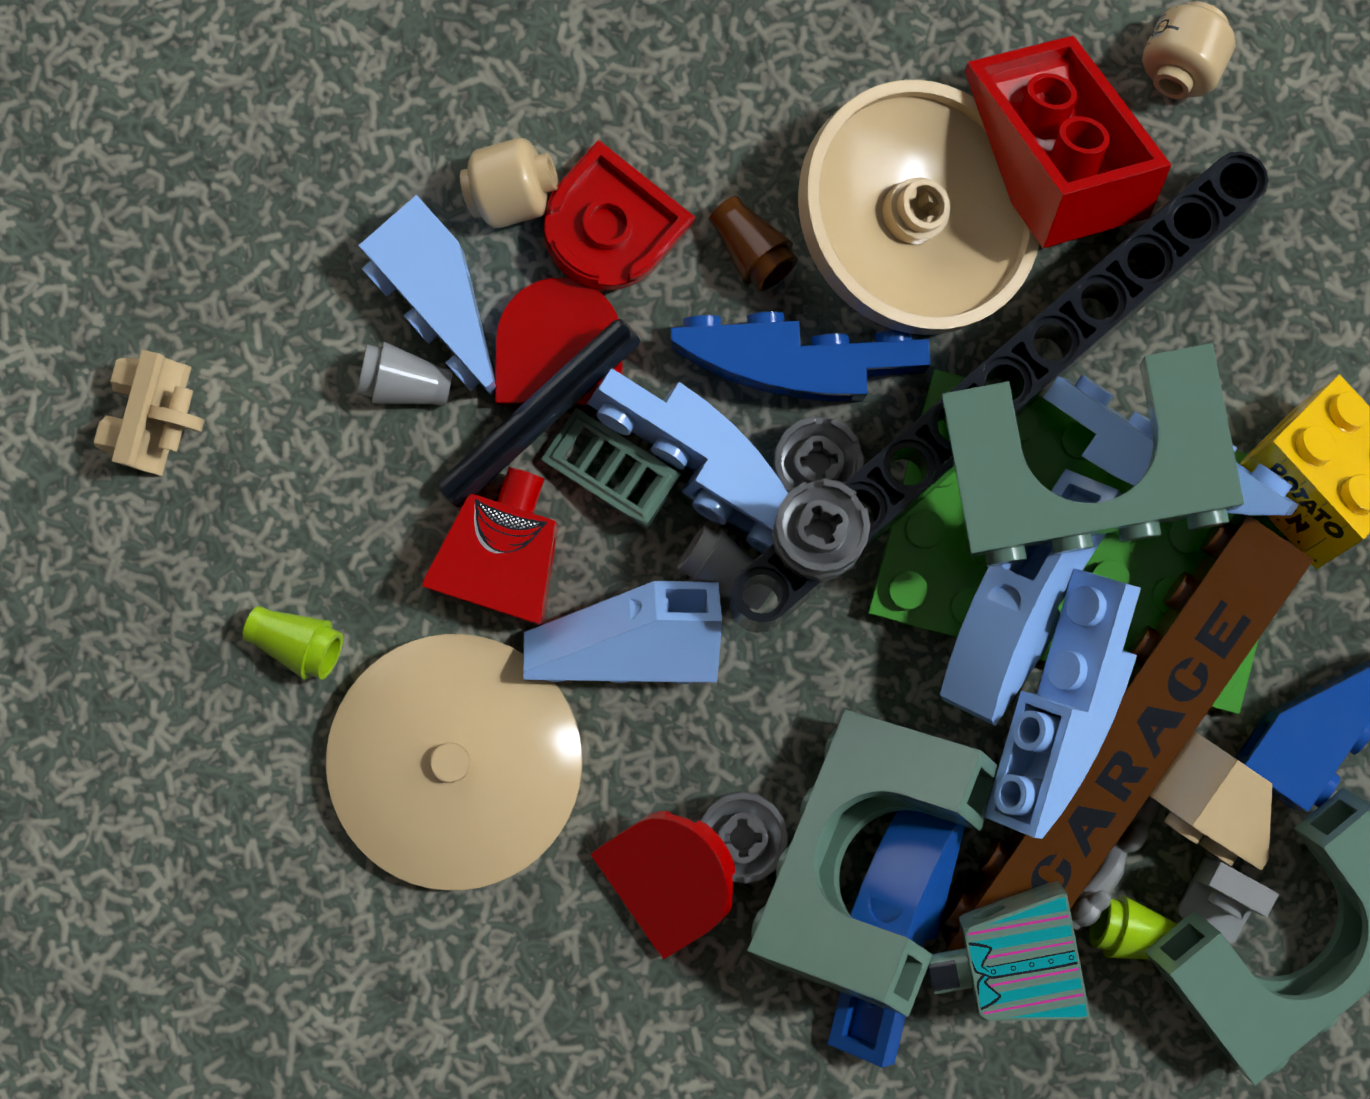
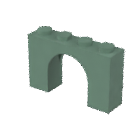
[942,343,1244,566]
[748,710,999,1017]
[1144,787,1370,1086]

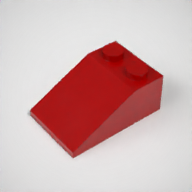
[964,35,1172,248]

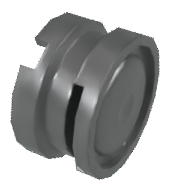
[773,416,864,493]
[772,478,871,581]
[701,791,788,884]

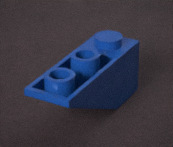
[1235,659,1370,812]

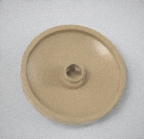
[798,80,1040,335]
[326,634,583,890]

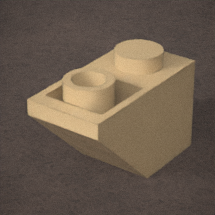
[1149,731,1272,870]

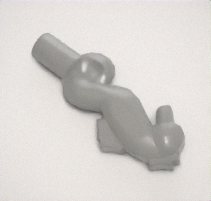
[1070,796,1162,930]

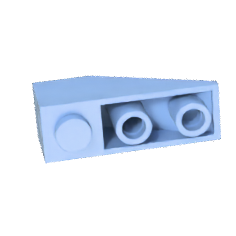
[359,195,496,395]
[523,581,722,684]

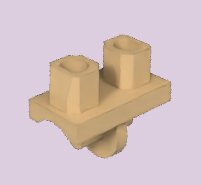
[94,350,205,476]

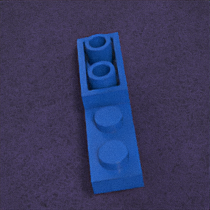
[671,312,931,402]
[828,810,965,1068]

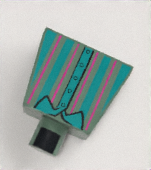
[928,881,1090,1021]

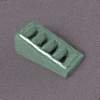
[541,408,681,530]

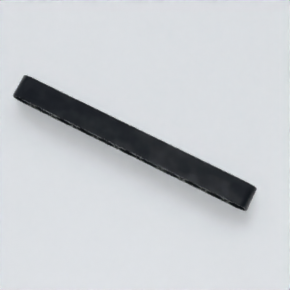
[729,151,1269,633]

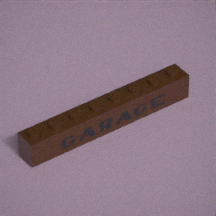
[942,513,1314,950]

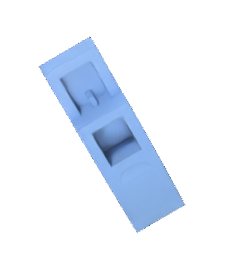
[587,368,788,553]
[1043,375,1299,516]
[940,469,1122,726]
[984,568,1141,839]

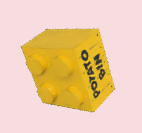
[1239,374,1370,570]

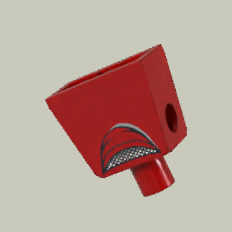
[422,467,559,625]

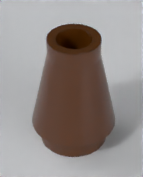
[709,196,798,291]

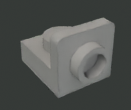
[1176,857,1279,943]

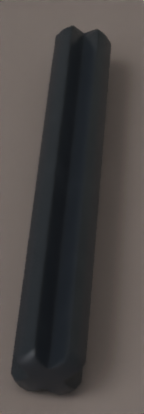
[438,319,640,507]

